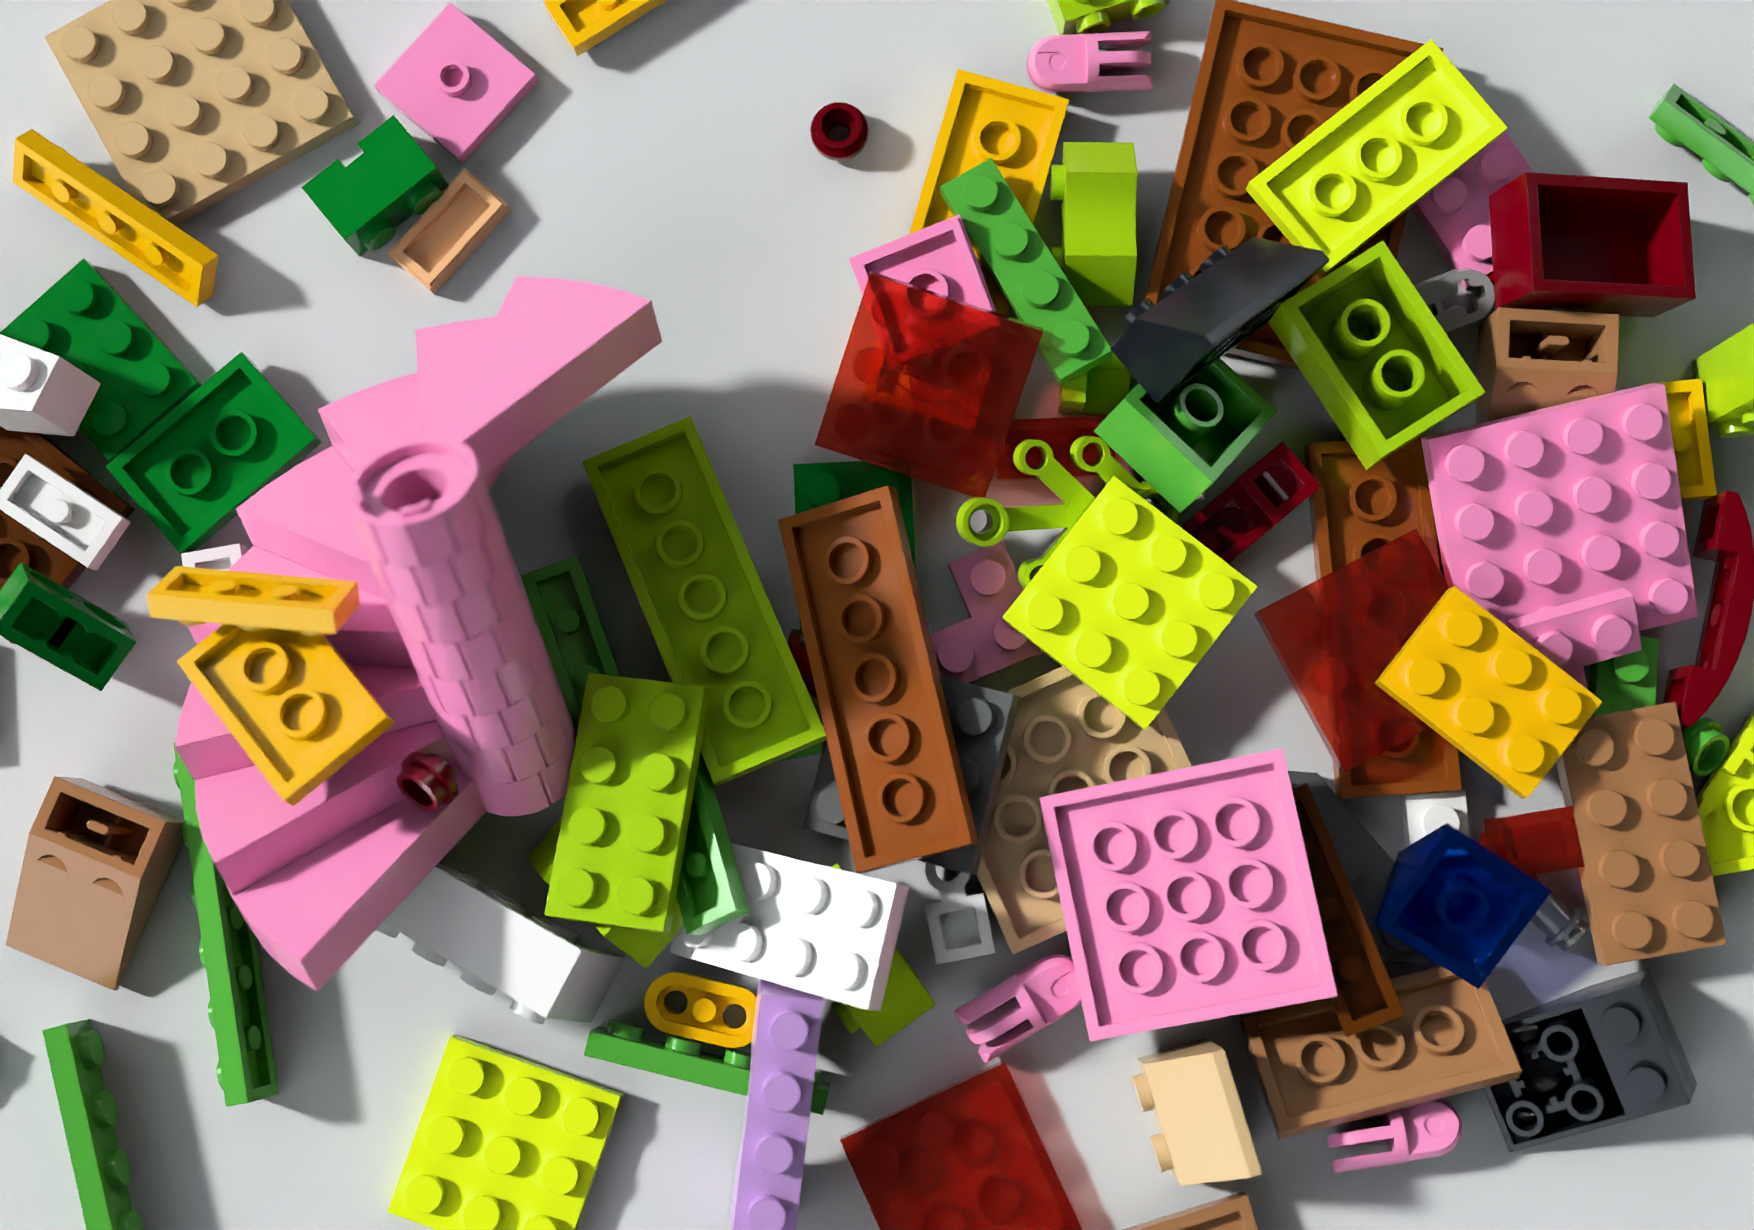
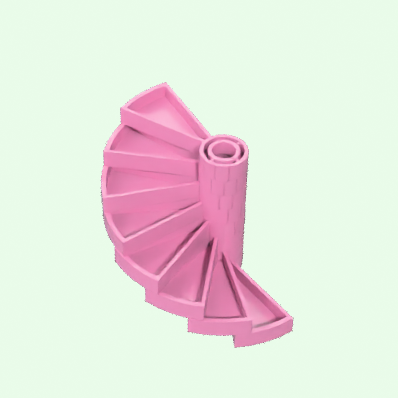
[175,277,662,992]

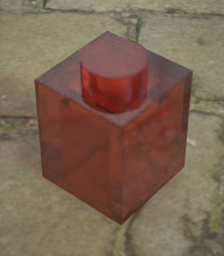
[1479,806,1584,879]

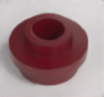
[810,102,868,161]
[396,752,458,811]

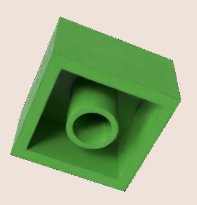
[1094,358,1277,513]

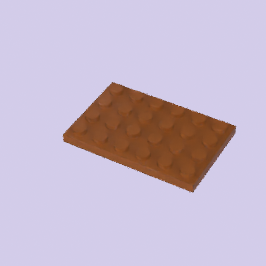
[1144,0,1444,370]

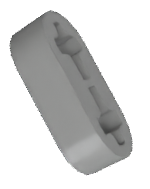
[1414,268,1495,333]

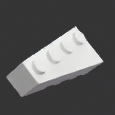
[376,860,625,1025]

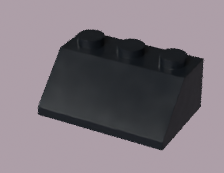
[1110,237,1330,404]

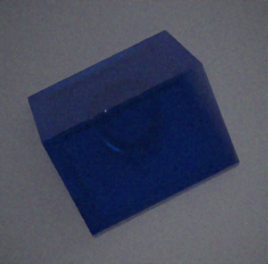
[1375,823,1552,989]

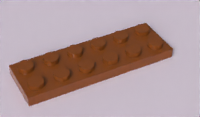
[1304,435,1462,799]
[778,485,979,873]

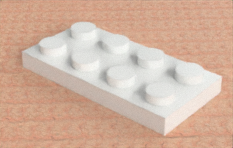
[669,843,909,1011]

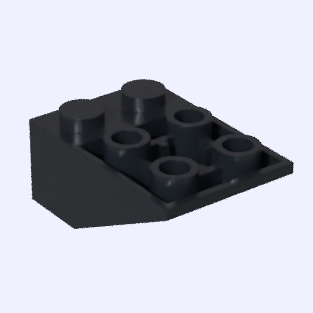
[1483,968,1697,1152]

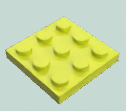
[1002,476,1258,730]
[388,1034,624,1230]

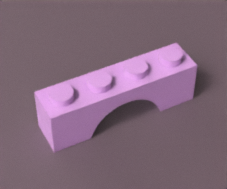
[731,979,824,1230]

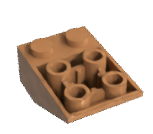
[1476,308,1619,424]
[6,776,184,991]

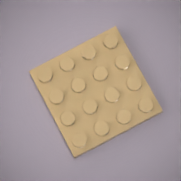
[44,0,358,226]
[976,667,1192,955]

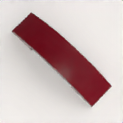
[1181,441,1321,564]
[1662,490,1754,728]

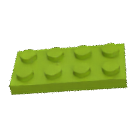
[544,673,711,934]

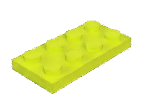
[1245,39,1508,278]

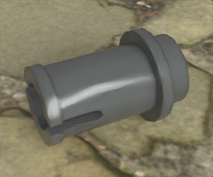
[1506,873,1589,951]

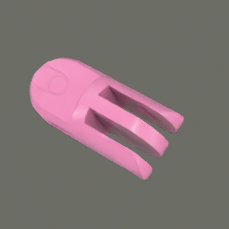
[1026,31,1153,94]
[954,954,1082,1063]
[1327,1099,1462,1174]

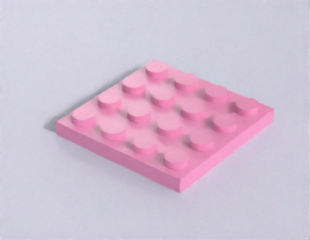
[1421,383,1698,631]
[1039,748,1337,1041]

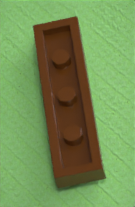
[1292,783,1405,1037]

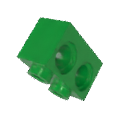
[0,562,136,691]

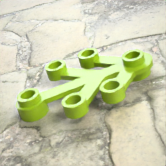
[956,436,1179,589]

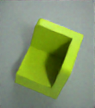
[1057,345,1131,416]

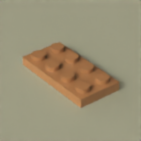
[1556,702,1727,966]
[1241,957,1522,1140]

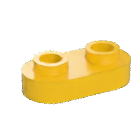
[644,971,757,1048]

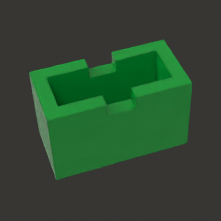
[301,115,449,257]

